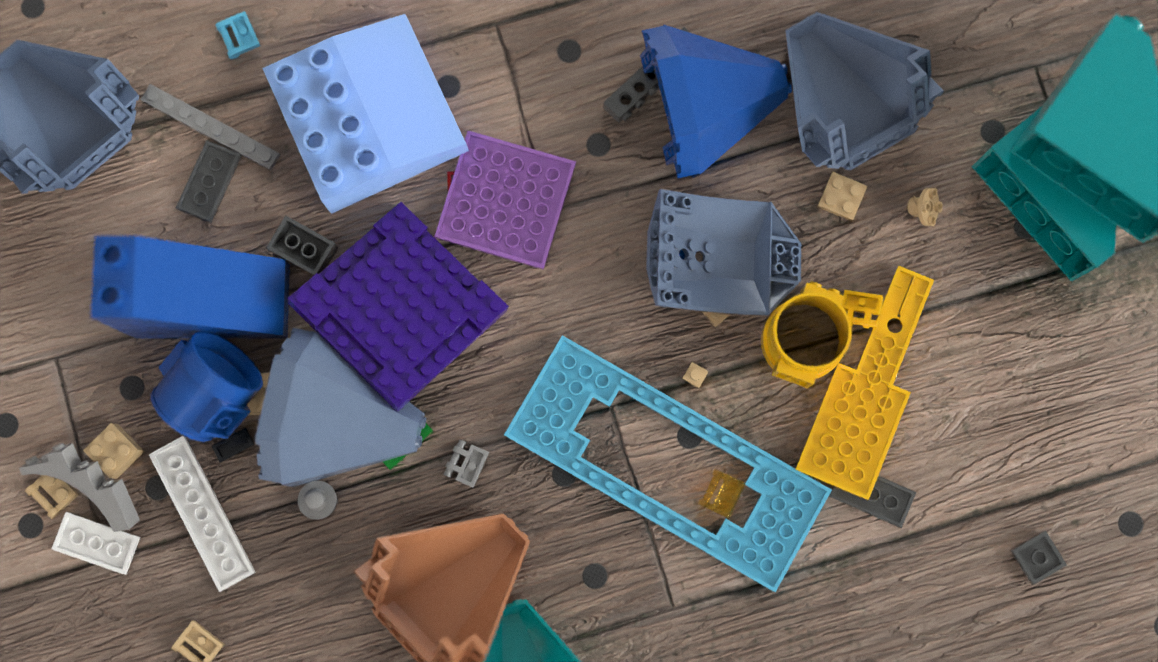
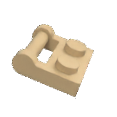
[25,475,79,519]
[171,620,225,662]

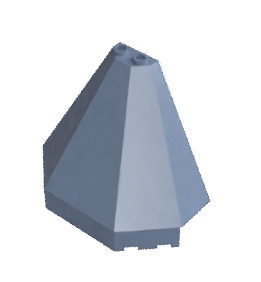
[785,12,944,170]
[0,40,139,194]
[255,328,426,487]

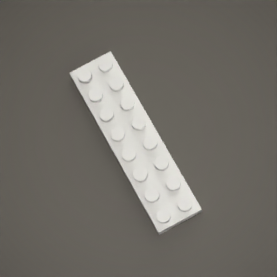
[149,436,256,592]

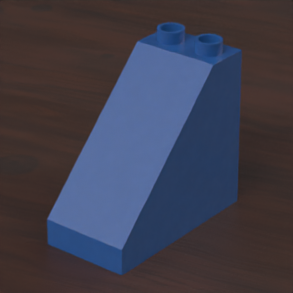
[91,236,290,339]

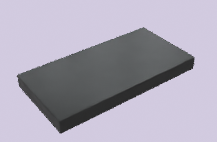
[176,140,242,223]
[829,476,916,528]

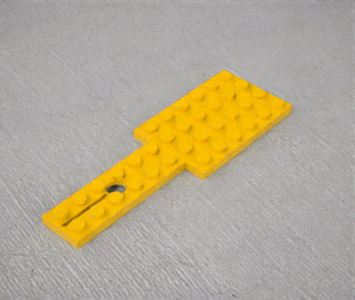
[795,266,934,500]

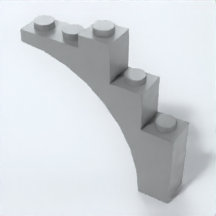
[19,443,140,532]

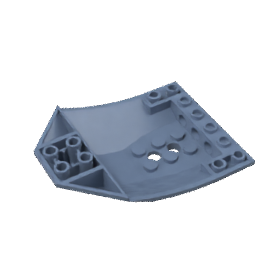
[646,189,801,315]

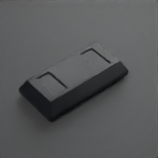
[212,428,255,463]

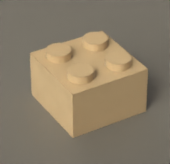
[83,423,145,479]

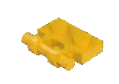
[841,290,883,329]

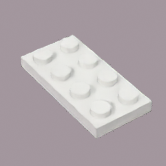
[52,512,140,575]

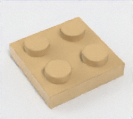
[817,171,867,221]

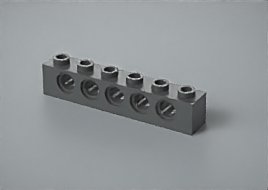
[603,27,690,123]

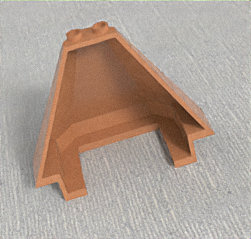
[354,514,530,662]

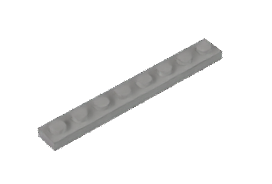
[140,84,280,171]

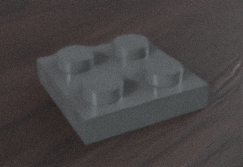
[1011,531,1067,585]

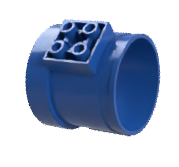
[150,331,263,442]

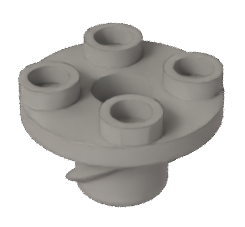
[298,481,338,520]

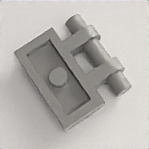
[443,439,489,488]

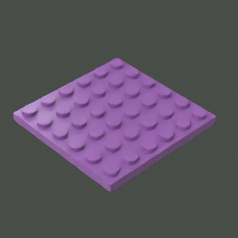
[434,131,576,270]

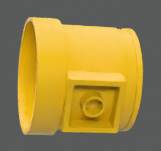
[761,282,852,388]

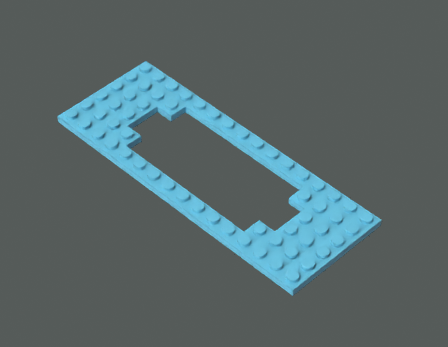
[504,335,832,592]

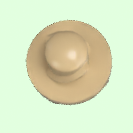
[907,188,943,226]

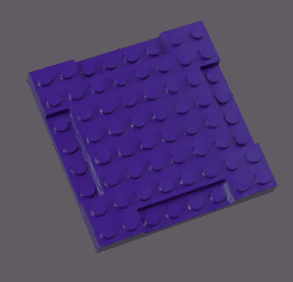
[288,202,509,412]

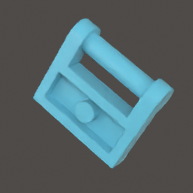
[215,11,261,59]

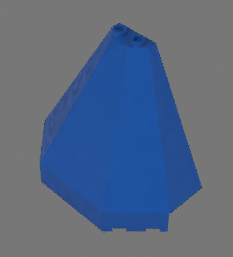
[640,24,792,179]

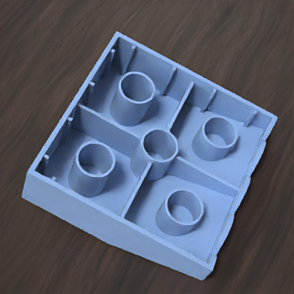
[262,14,469,214]

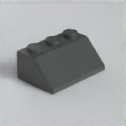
[266,215,339,275]

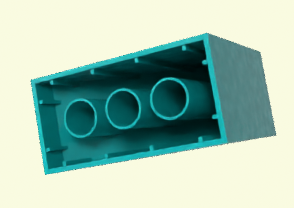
[1010,14,1158,243]
[972,105,1117,282]

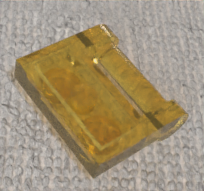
[698,469,746,519]

